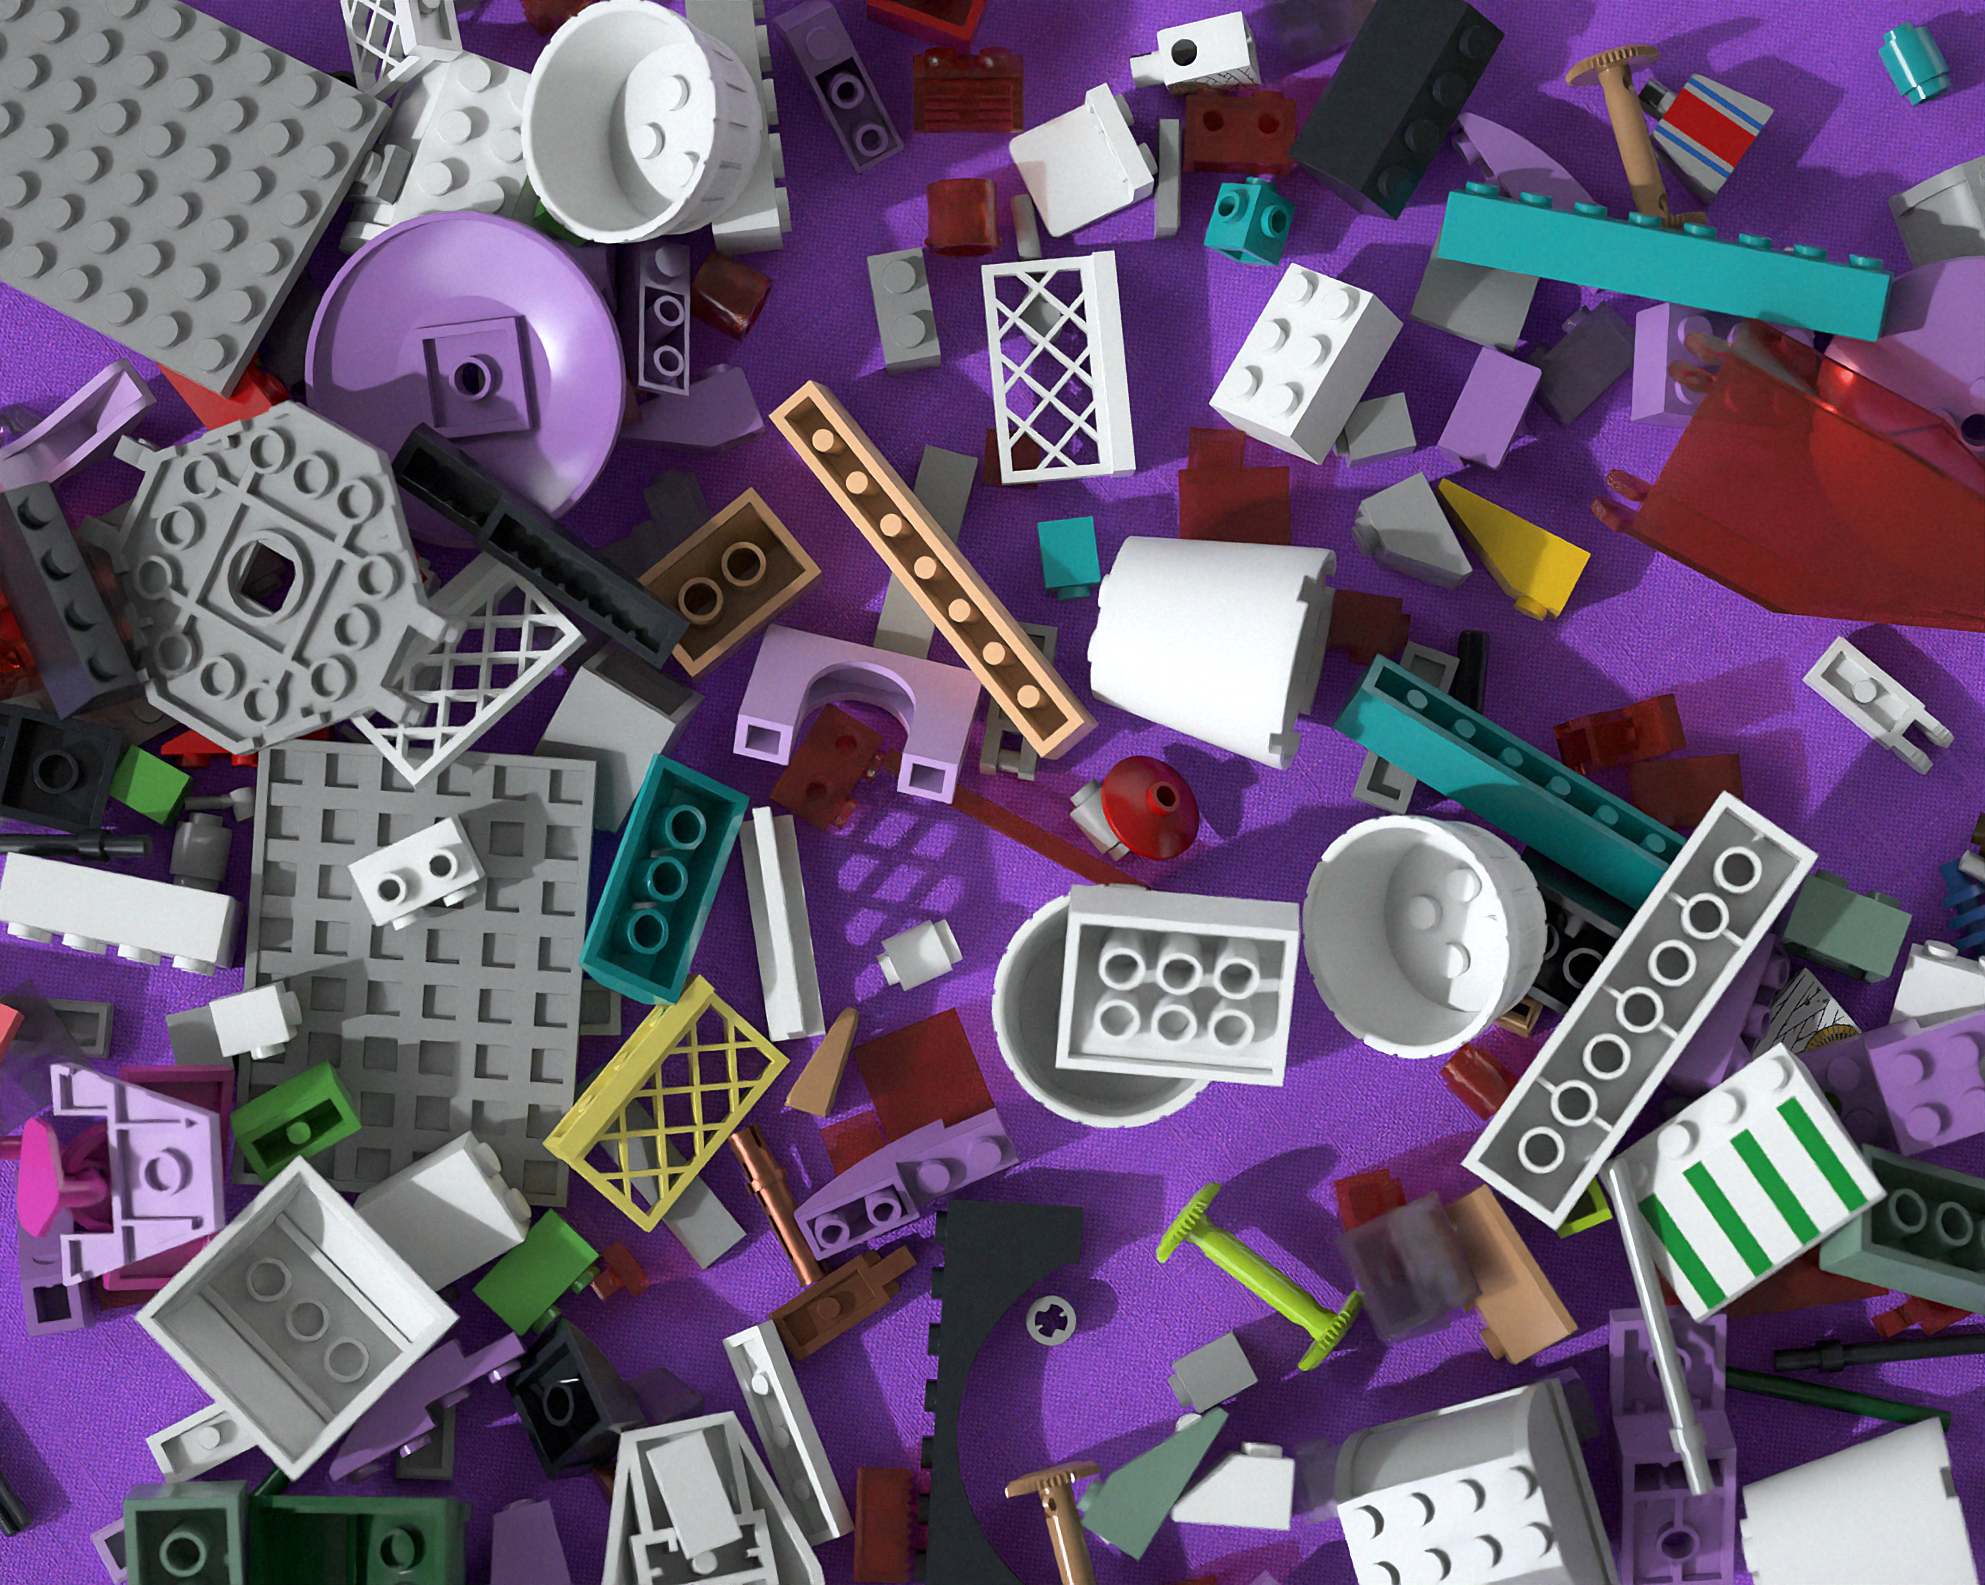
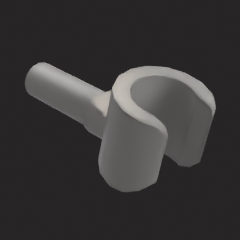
[184,787,257,824]

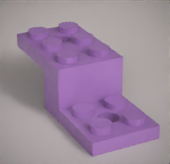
[1795,1009,1985,1157]
[1608,1305,1737,1585]

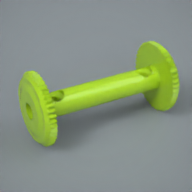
[1156,1182,1364,1371]

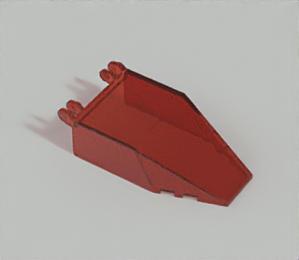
[1590,317,1985,633]

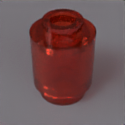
[1438,1041,1520,1122]

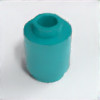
[1878,21,1952,107]

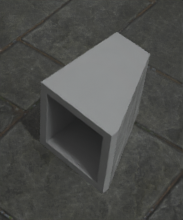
[532,640,705,834]

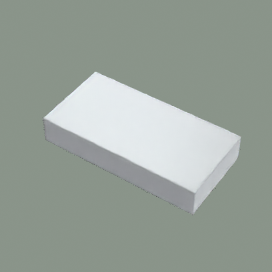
[646,1431,742,1559]

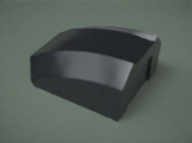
[505,1317,648,1481]

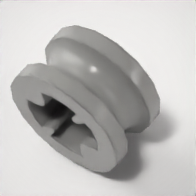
[1026,1295,1076,1346]

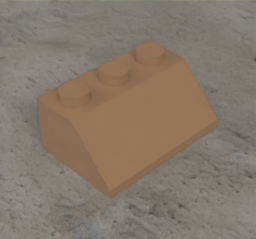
[637,486,824,685]
[1418,1184,1579,1364]

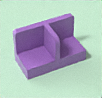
[1437,346,1543,471]

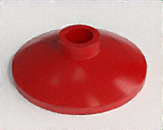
[1101,755,1199,860]

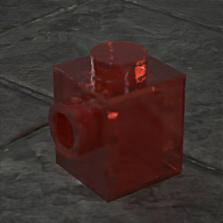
[1326,589,1411,666]

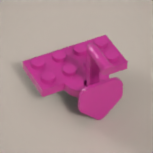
[0,1065,235,1291]

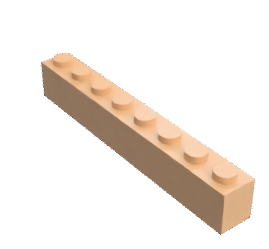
[769,380,1099,760]

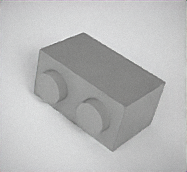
[867,247,941,376]

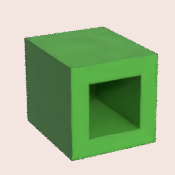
[109,744,198,830]

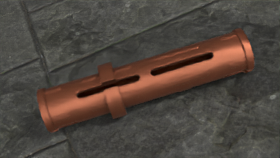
[726,1122,833,1288]

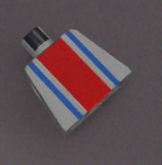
[1638,73,1775,206]

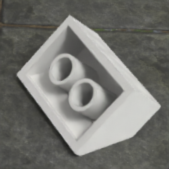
[1168,1441,1294,1530]

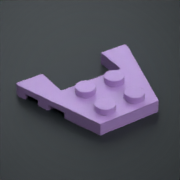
[51,1062,225,1285]

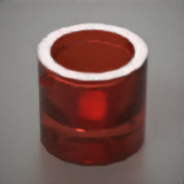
[924,178,1004,258]
[690,249,774,343]

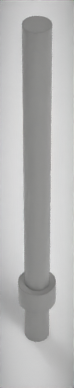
[1603,1157,1714,1495]

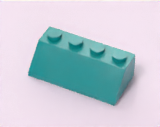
[578,753,750,1005]

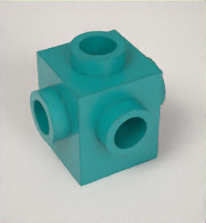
[1203,177,1296,267]

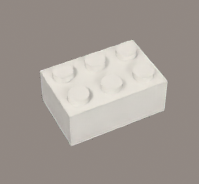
[1209,263,1404,466]

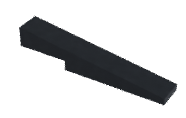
[391,422,692,669]

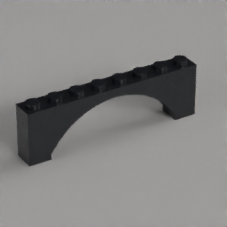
[913,1199,1083,1585]

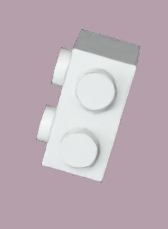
[348,814,486,930]

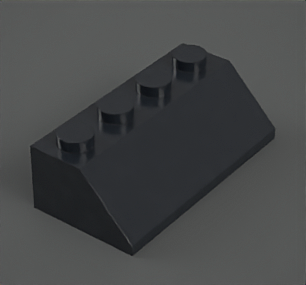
[1286,0,1505,221]
[0,481,147,720]
[1520,845,1638,1017]

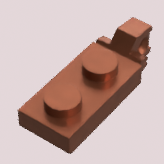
[767,1244,918,1362]

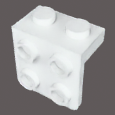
[1009,83,1158,237]

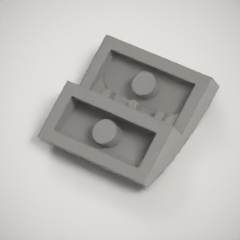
[1408,219,1540,355]

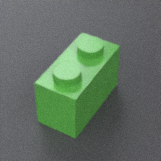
[229,1058,363,1184]
[473,1208,603,1337]

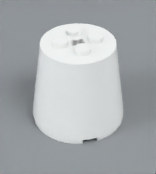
[1088,536,1337,770]
[1740,1417,1978,1585]

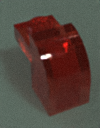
[1553,693,1687,777]

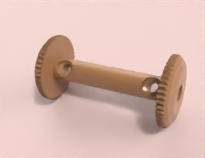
[1566,43,1707,231]
[1005,1460,1102,1585]

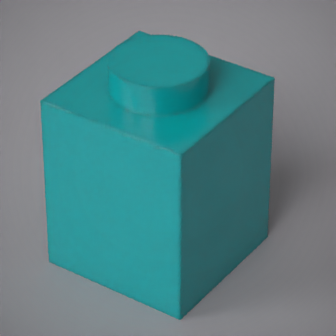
[1037,516,1101,602]

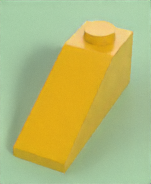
[1434,478,1591,621]

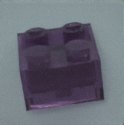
[1332,1190,1483,1342]

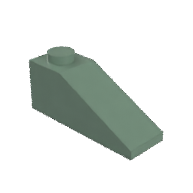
[1076,1407,1229,1560]

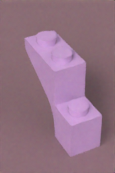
[0,357,157,493]

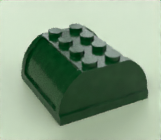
[249,1495,472,1585]

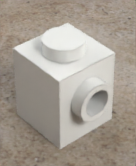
[209,981,302,1060]

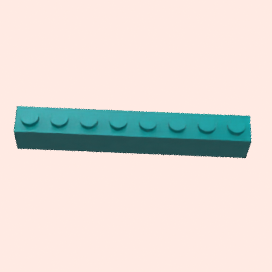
[1437,181,1895,342]
[1332,653,1688,911]

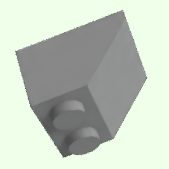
[1351,471,1473,590]

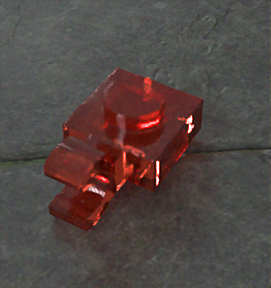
[1871,1293,1974,1338]

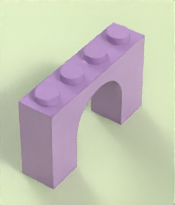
[733,623,983,804]

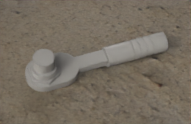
[1010,194,1062,345]

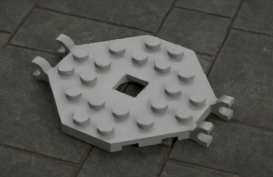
[77,401,468,755]

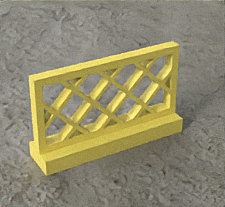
[542,973,790,1232]

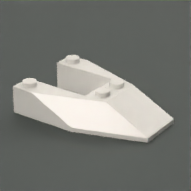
[602,1411,825,1585]

